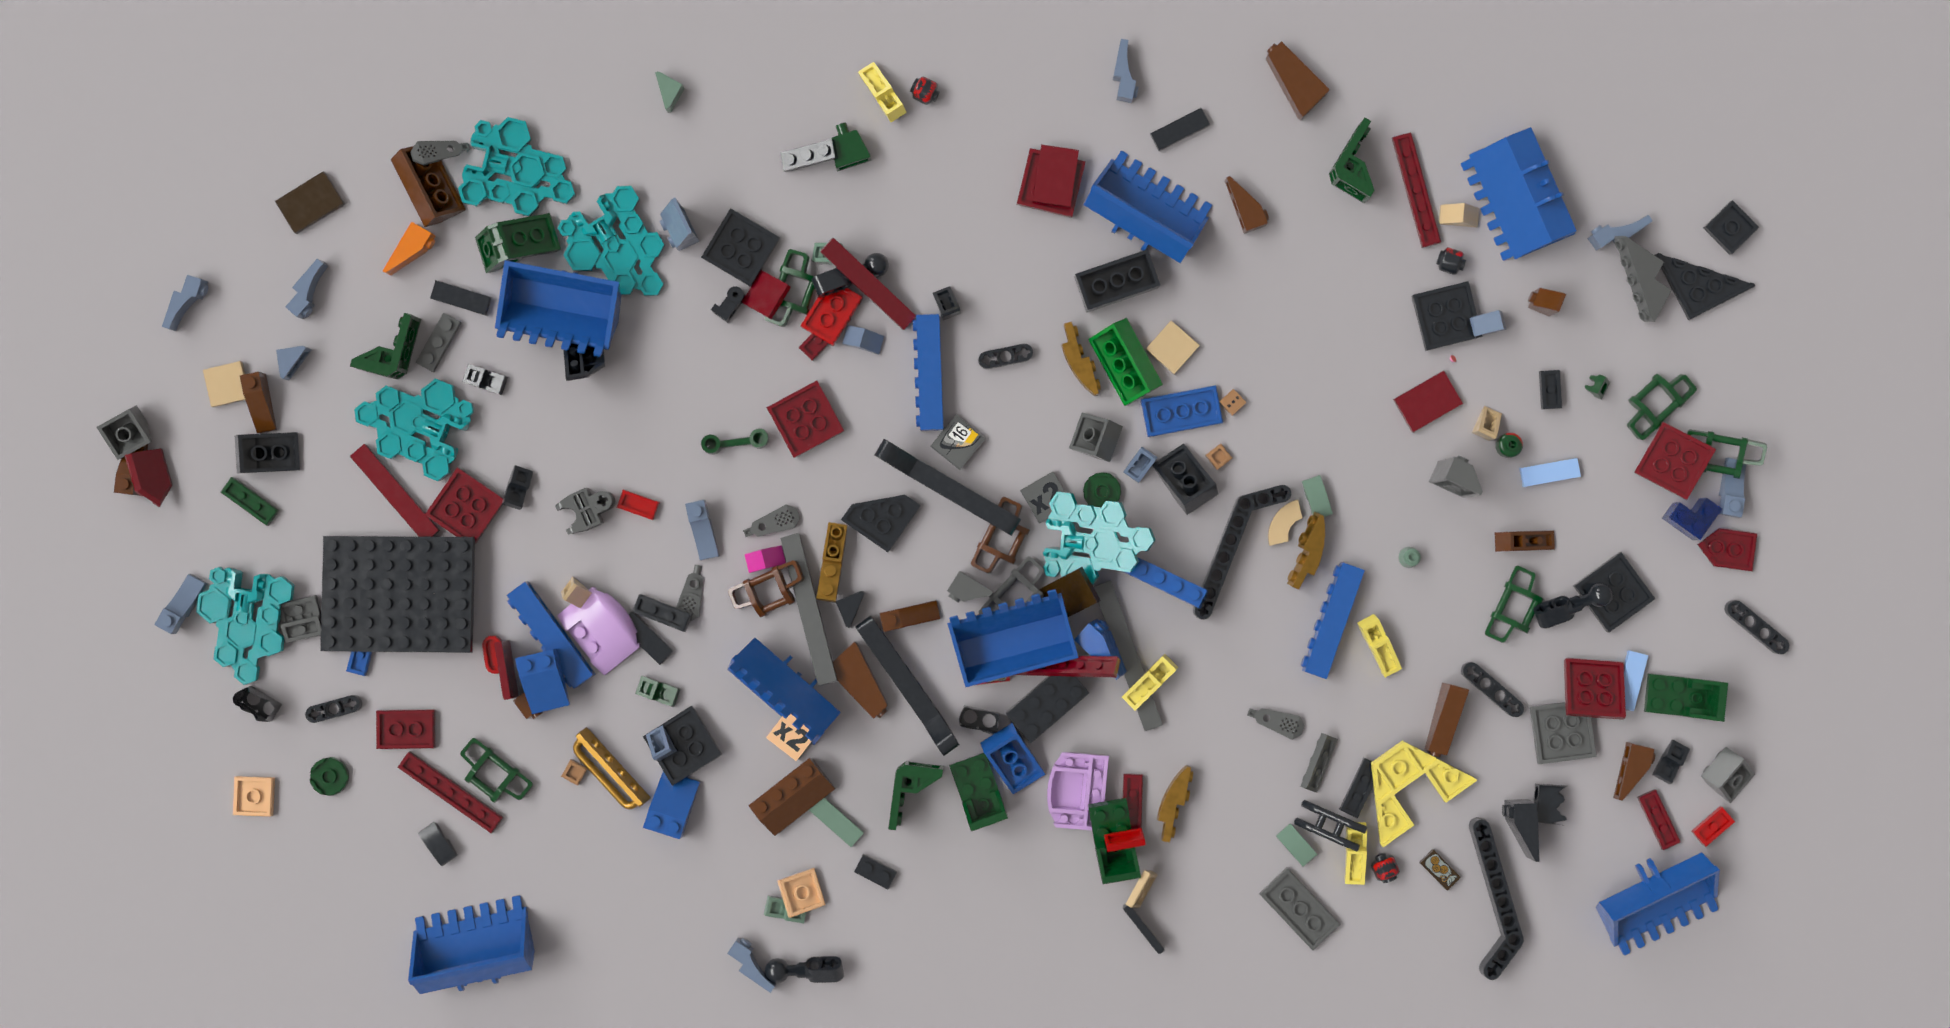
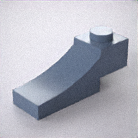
[1113,39,1139,103]
[1587,215,1653,250]
[285,259,328,319]
[162,275,208,331]
[1718,458,1746,518]
[685,500,719,560]
[154,574,207,634]
[727,938,776,993]

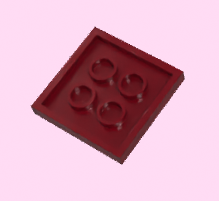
[1016,148,1086,218]
[766,380,844,458]
[1634,422,1716,500]
[425,467,503,544]
[1564,658,1626,720]

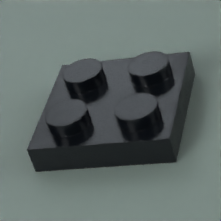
[1703,200,1759,255]

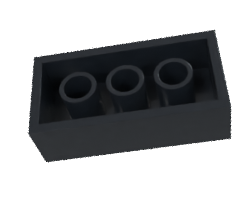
[1074,249,1160,313]
[1005,676,1089,743]

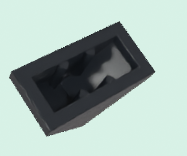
[933,286,961,321]
[836,591,865,628]

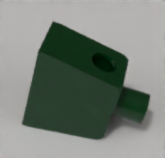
[831,122,872,172]

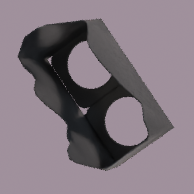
[233,686,282,722]
[959,705,1000,734]
[1533,783,1567,826]

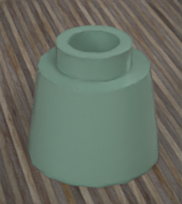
[1398,547,1421,568]

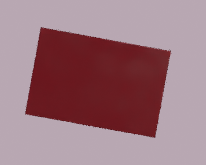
[1033,144,1079,208]
[1393,371,1463,432]
[494,640,519,700]
[376,709,436,749]

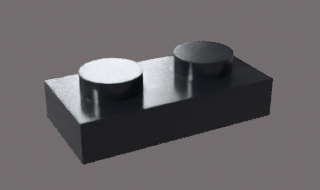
[1539,370,1562,410]
[854,854,897,890]

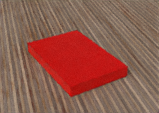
[800,288,863,346]

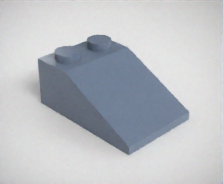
[660,198,700,251]

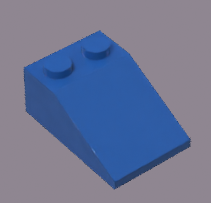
[1074,619,1127,680]
[515,649,570,714]
[980,723,1045,794]
[643,771,700,839]

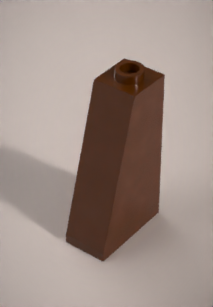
[1266,41,1330,120]
[833,642,888,719]
[1425,682,1469,758]

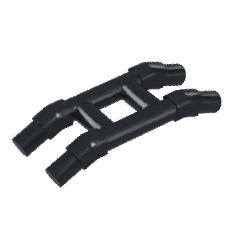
[1294,800,1367,852]

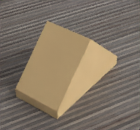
[1439,203,1479,227]
[1472,406,1502,441]
[561,577,592,608]

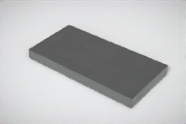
[1259,867,1341,951]

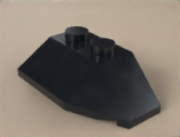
[563,343,605,381]

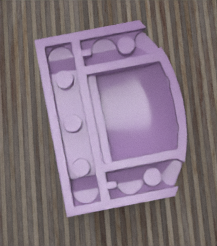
[557,587,640,675]
[1047,752,1109,830]

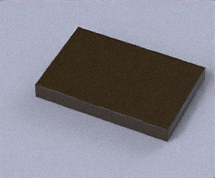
[275,171,345,234]
[1039,567,1101,617]

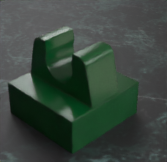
[1585,374,1610,400]

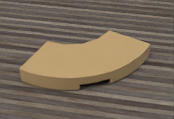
[1268,500,1302,546]

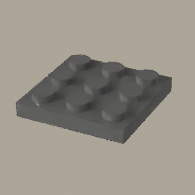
[1529,702,1597,764]

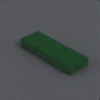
[220,477,280,526]

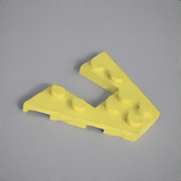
[1371,740,1477,847]

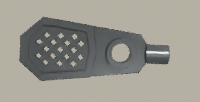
[410,141,470,165]
[743,504,800,537]
[676,564,703,622]
[1247,708,1304,740]

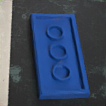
[1140,385,1223,437]

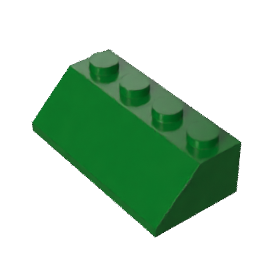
[1088,317,1163,406]

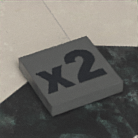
[1020,472,1065,523]

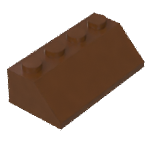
[390,146,466,227]
[748,758,836,836]

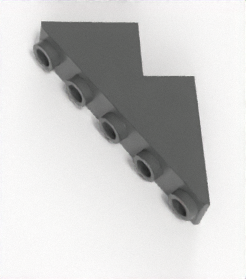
[1614,236,1672,322]

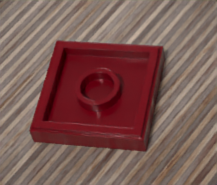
[741,270,791,320]

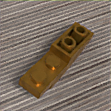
[1061,321,1101,396]
[1287,512,1325,590]
[816,522,847,602]
[1157,765,1193,843]

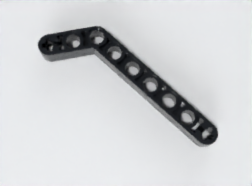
[874,439,1022,536]
[1193,485,1292,620]
[855,615,960,756]
[1469,817,1524,980]

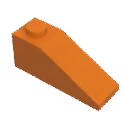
[383,221,436,275]

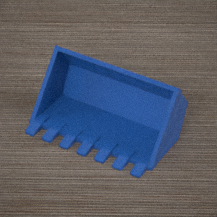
[1461,127,1577,260]
[1083,151,1212,264]
[947,589,1078,688]
[727,637,841,745]
[408,895,535,994]

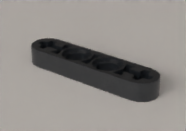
[1724,600,1790,654]
[1461,662,1524,717]

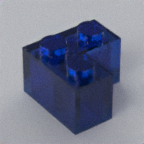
[1662,498,1722,541]

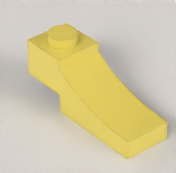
[858,62,907,122]
[1357,614,1402,678]
[1122,654,1178,710]
[1345,822,1367,885]

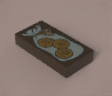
[1419,849,1461,891]

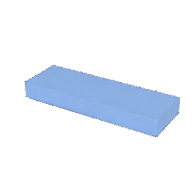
[1519,458,1581,487]
[1624,650,1648,711]

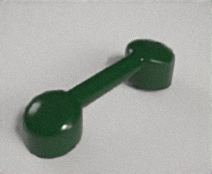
[701,429,769,455]

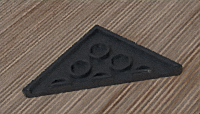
[1655,253,1755,320]

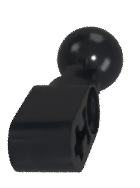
[811,253,889,298]
[1533,583,1614,629]
[765,956,844,983]

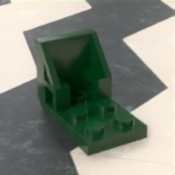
[1329,117,1375,203]
[475,213,561,273]
[350,313,421,380]
[1644,674,1728,722]
[949,752,1008,832]
[888,761,944,830]
[1088,798,1141,884]

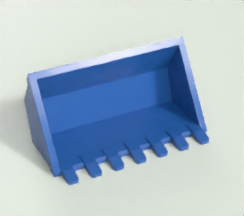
[495,260,622,357]
[1596,852,1720,955]

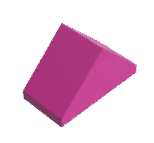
[744,545,786,573]

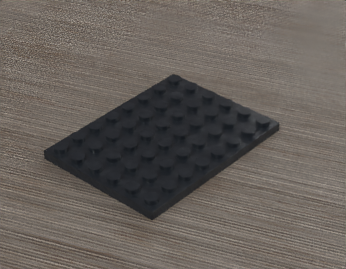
[320,536,475,653]

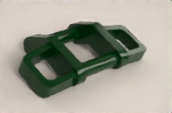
[764,249,815,327]
[1627,374,1697,440]
[1687,429,1767,479]
[1485,566,1544,643]
[460,738,533,803]

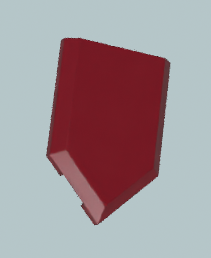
[125,448,173,507]
[1697,528,1757,572]

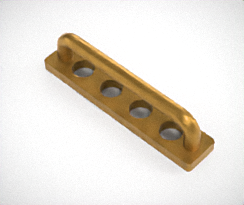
[573,727,650,809]

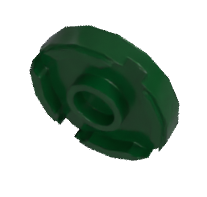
[1083,472,1121,507]
[310,757,349,796]

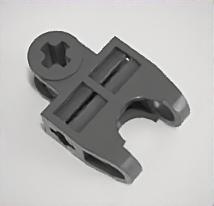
[555,488,616,535]

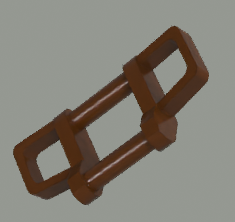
[971,497,1030,574]
[728,560,804,618]

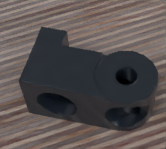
[711,286,745,323]

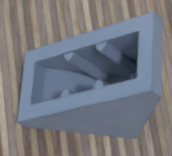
[1470,310,1507,337]
[842,326,884,355]
[276,346,311,380]
[1123,447,1157,483]
[646,725,677,761]

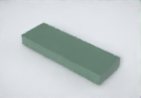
[809,798,864,847]

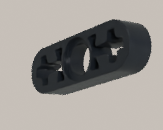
[978,344,1033,369]
[305,695,362,723]

